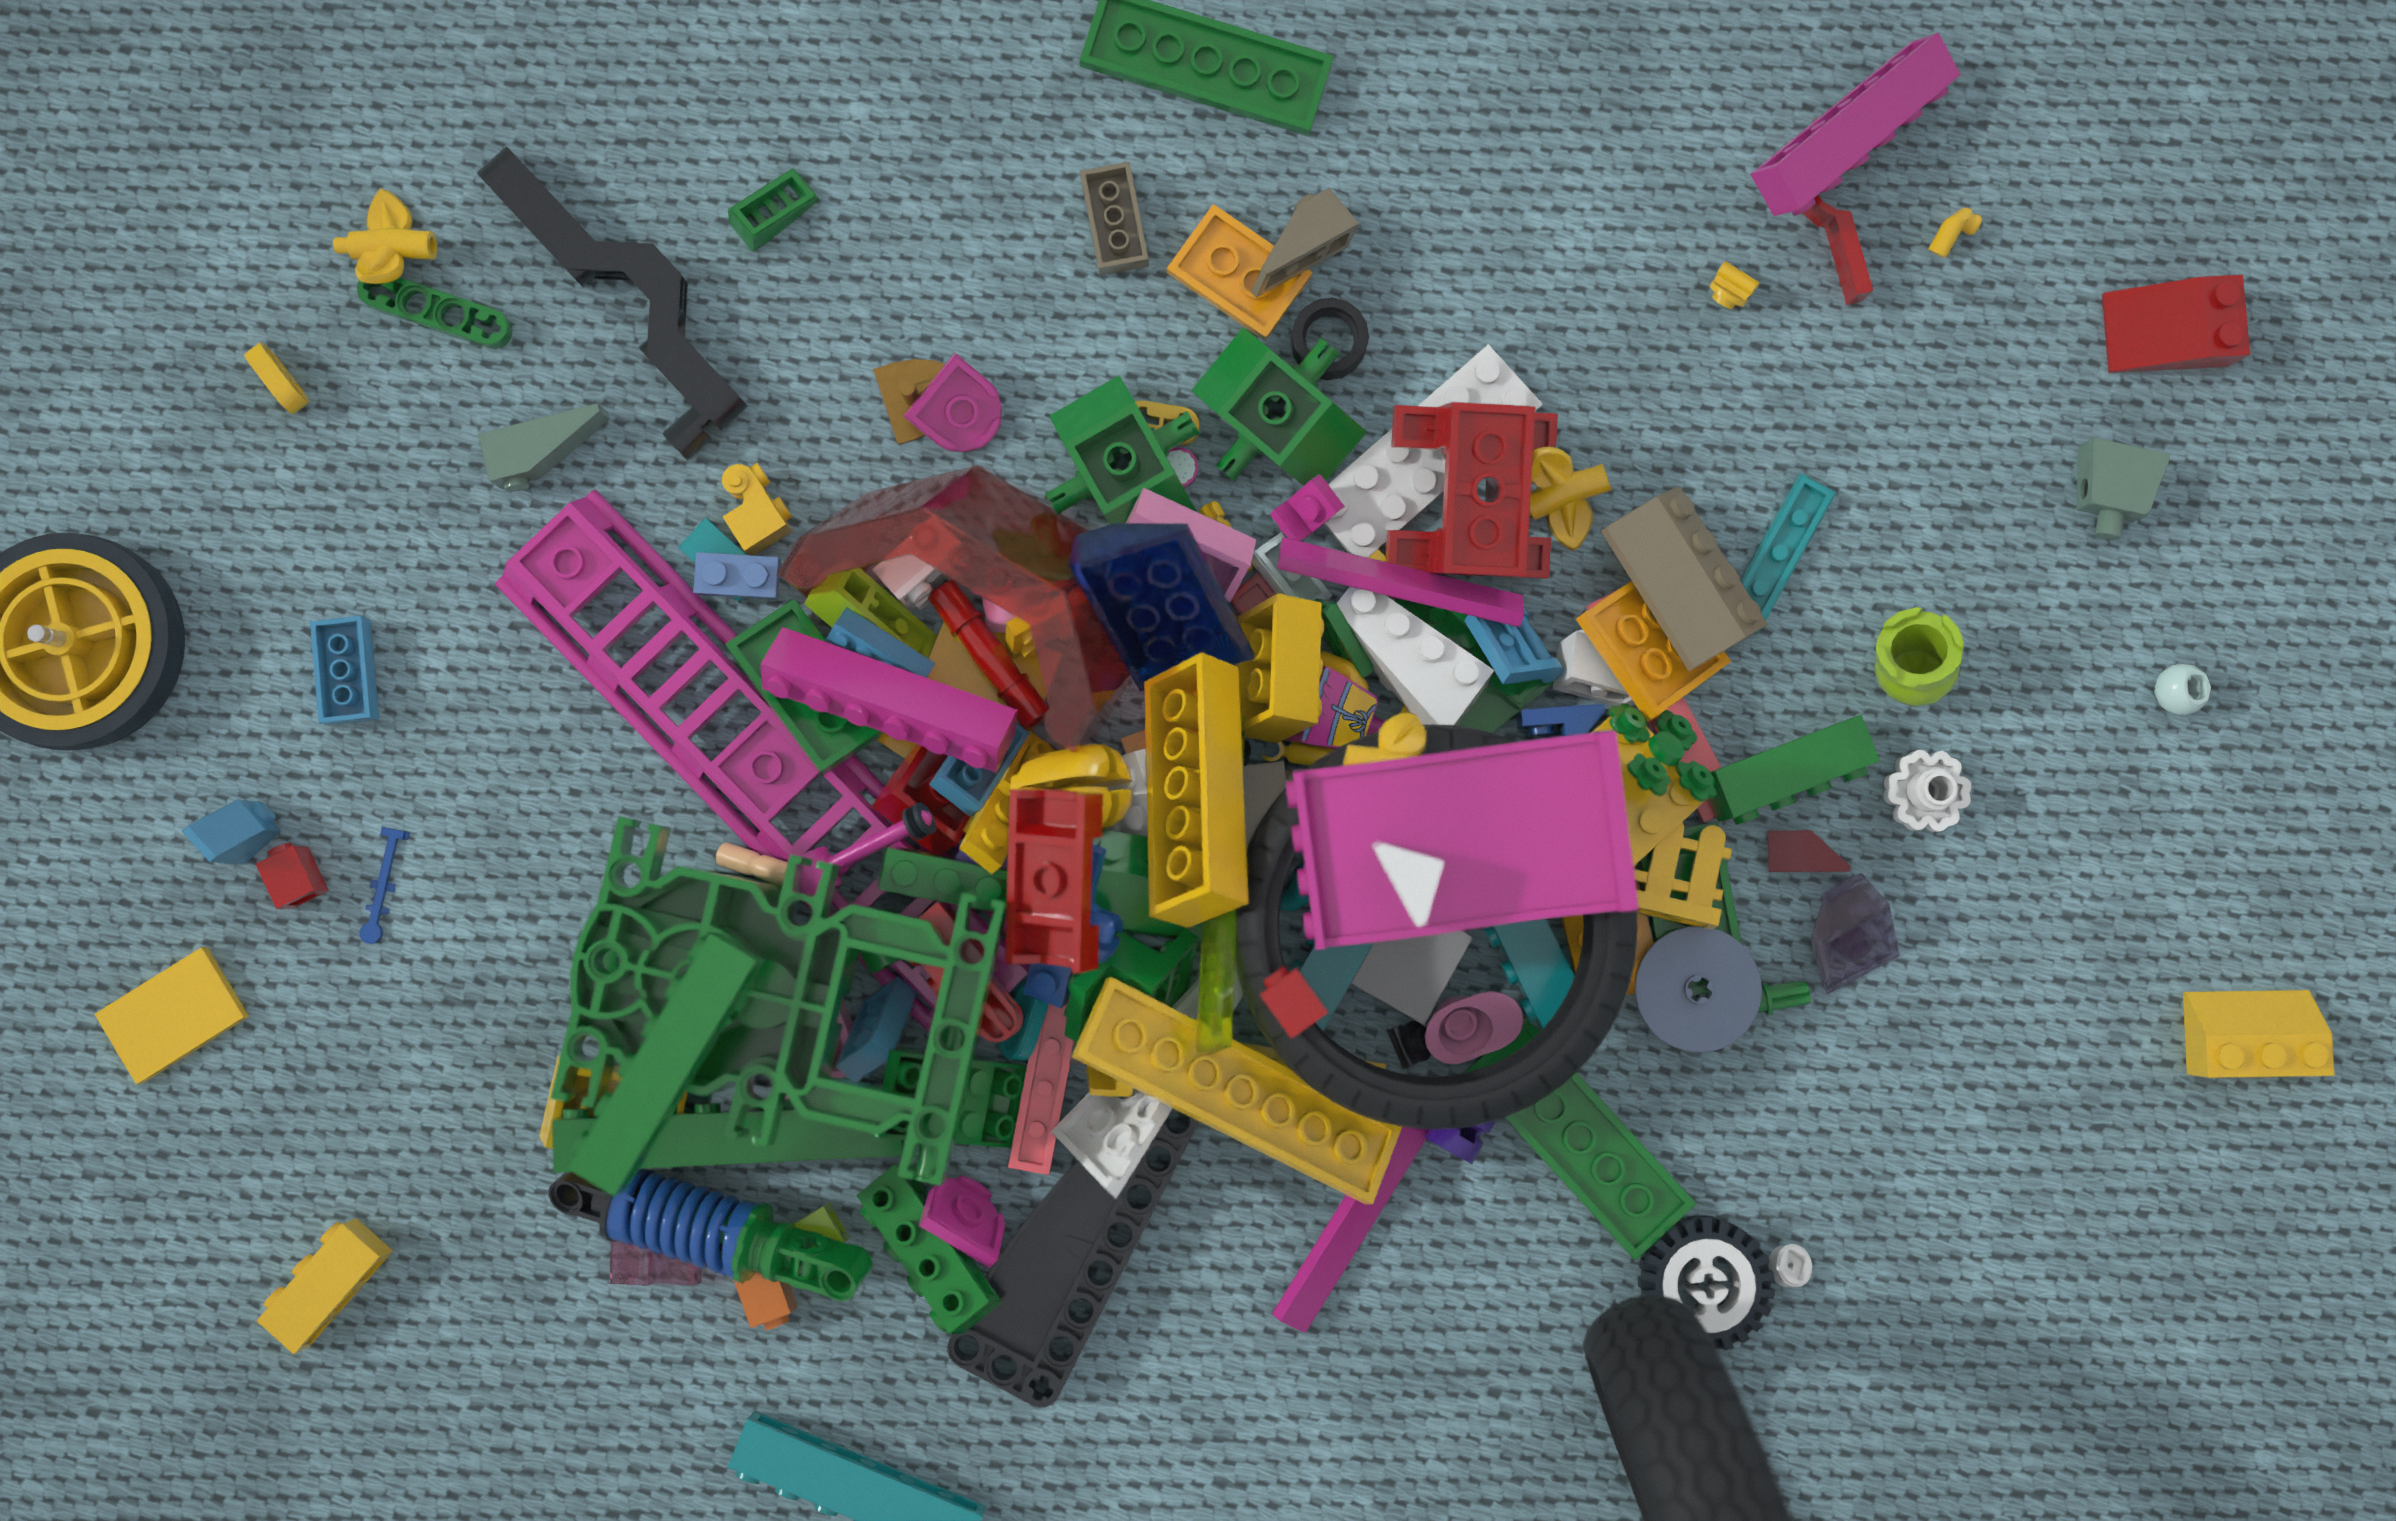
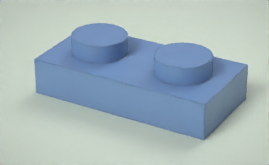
[693,552,781,600]

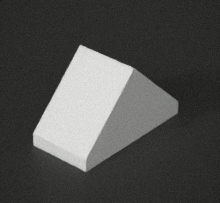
[1371,841,1444,928]

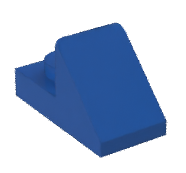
[1516,704,1605,737]

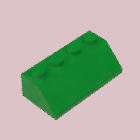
[1093,830,1232,944]

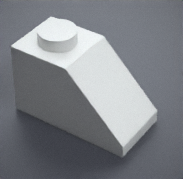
[1553,630,1635,707]

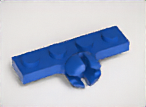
[1023,844,1123,1008]

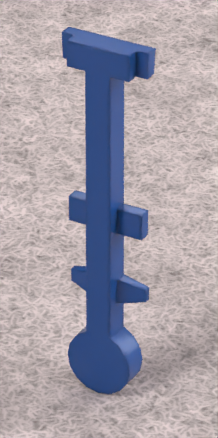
[359,827,410,944]

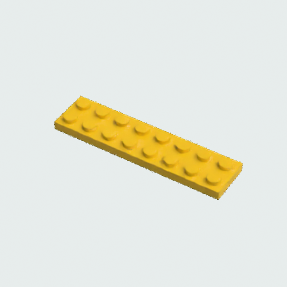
[1072,977,1402,1205]

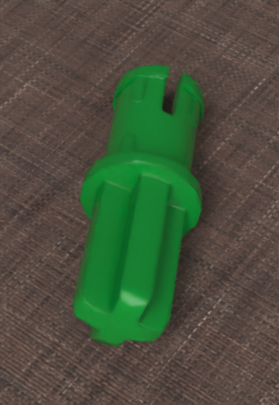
[1758,981,1811,1016]

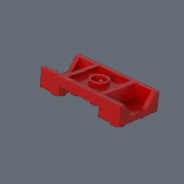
[1005,787,1103,973]

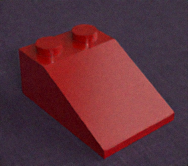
[2102,274,2250,373]
[872,744,970,855]

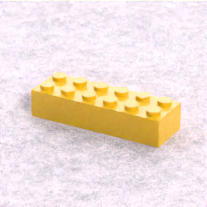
[1144,652,1248,928]

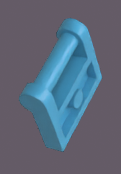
[1464,606,1564,684]

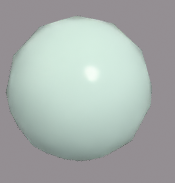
[2154,663,2211,716]

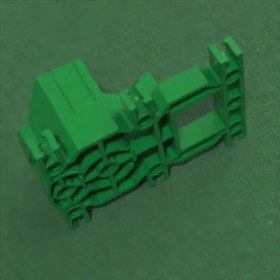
[550,816,1007,1186]

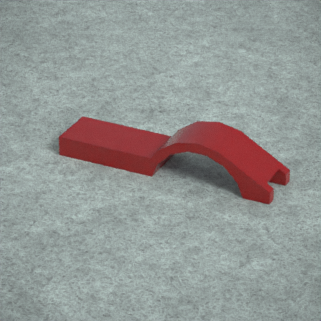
[1802,119,1873,305]

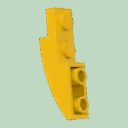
[959,730,1055,874]

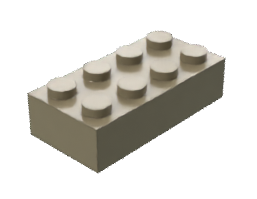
[1080,162,1149,276]

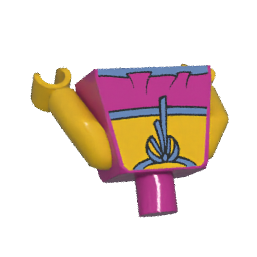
[1262,651,1386,766]

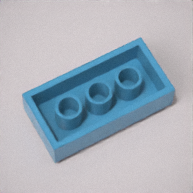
[825,607,936,678]
[310,616,379,726]
[929,722,1030,817]
[835,976,916,1082]

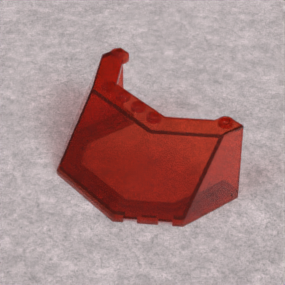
[777,465,1145,753]

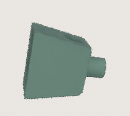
[2077,438,2171,540]

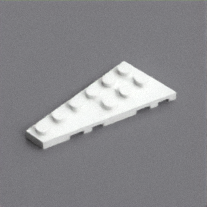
[1051,952,1243,1198]

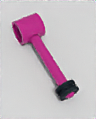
[787,802,936,902]

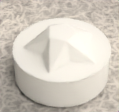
[1768,1244,1812,1288]

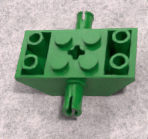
[1191,327,1367,486]
[1045,376,1200,538]
[873,1025,1027,1183]

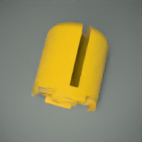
[1009,743,1133,828]

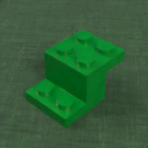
[1064,928,1199,1043]

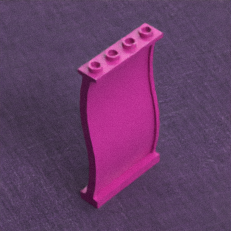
[1286,730,1639,950]

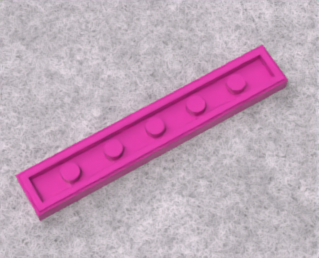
[1277,537,1524,627]
[1272,1127,1429,1333]

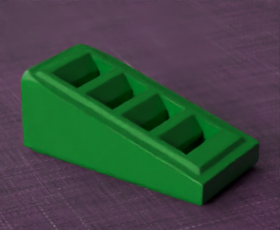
[728,168,818,252]

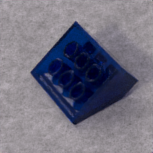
[1068,523,1255,692]

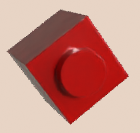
[255,842,329,909]
[1260,966,1328,1039]

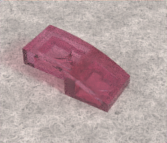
[609,1241,702,1286]

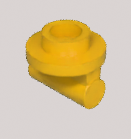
[1709,261,1760,310]

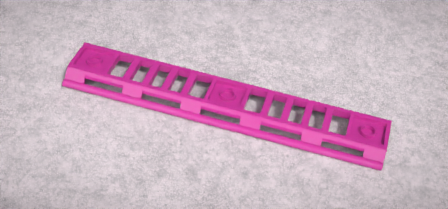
[495,490,1030,1034]

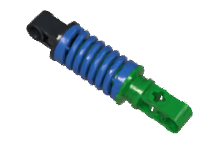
[548,1168,873,1301]

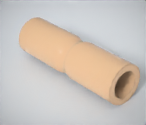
[716,842,788,887]

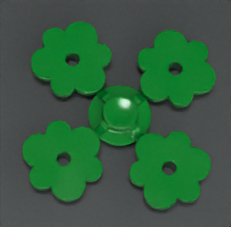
[1609,703,1717,802]

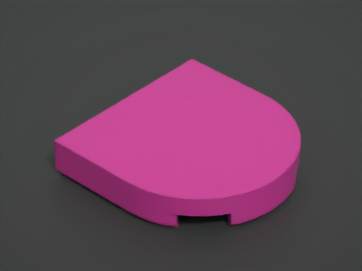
[903,353,1002,452]
[919,1175,1005,1268]

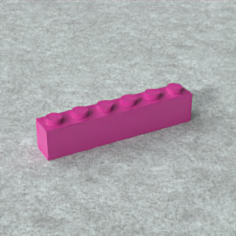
[1750,32,1961,216]
[760,627,1017,772]

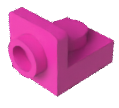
[1270,474,1345,541]

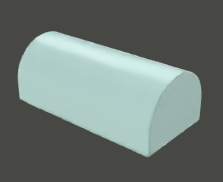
[1251,532,1332,601]

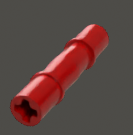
[928,580,1052,730]

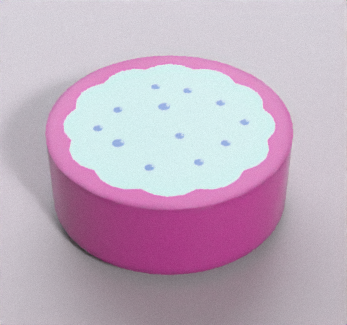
[1167,447,1198,488]

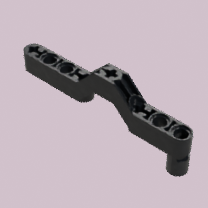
[477,146,748,461]

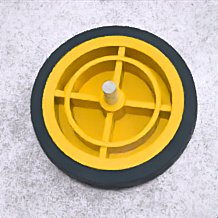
[0,533,185,751]

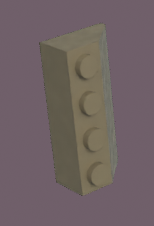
[1601,486,1768,671]

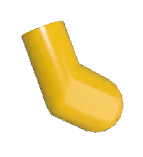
[1928,207,1982,258]

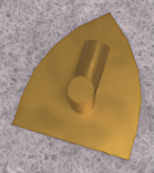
[873,359,945,445]

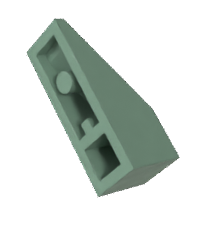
[478,403,610,492]

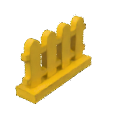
[1634,822,1732,930]

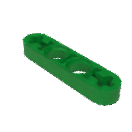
[357,277,513,349]

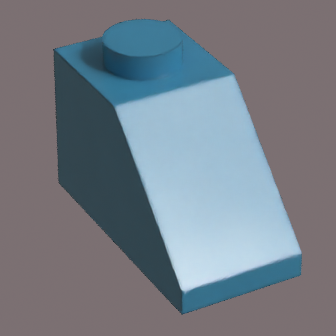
[182,799,281,865]

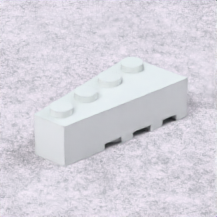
[1337,587,1494,726]

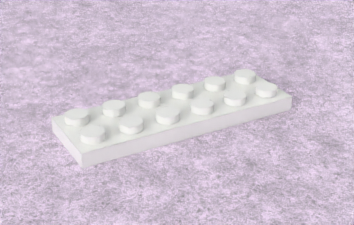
[1323,344,1542,558]

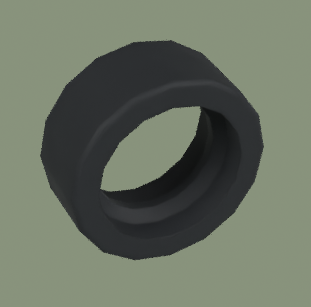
[1291,297,1369,380]

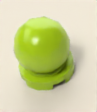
[1874,607,1964,707]

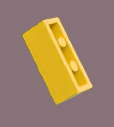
[256,1218,393,1355]

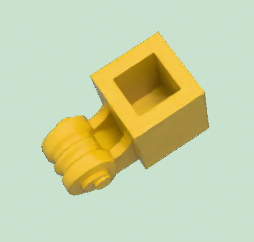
[722,463,793,556]

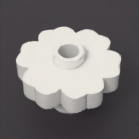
[1883,750,1971,832]

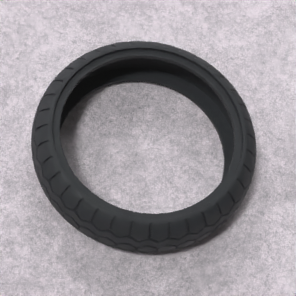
[1231,724,1638,1130]
[1583,1295,1793,1521]

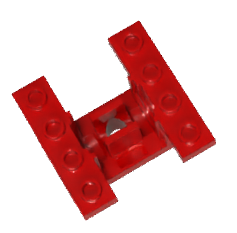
[1385,402,1558,579]

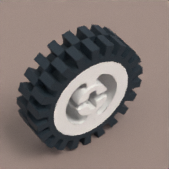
[1637,1215,1775,1351]

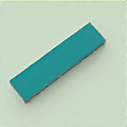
[1740,473,1837,634]

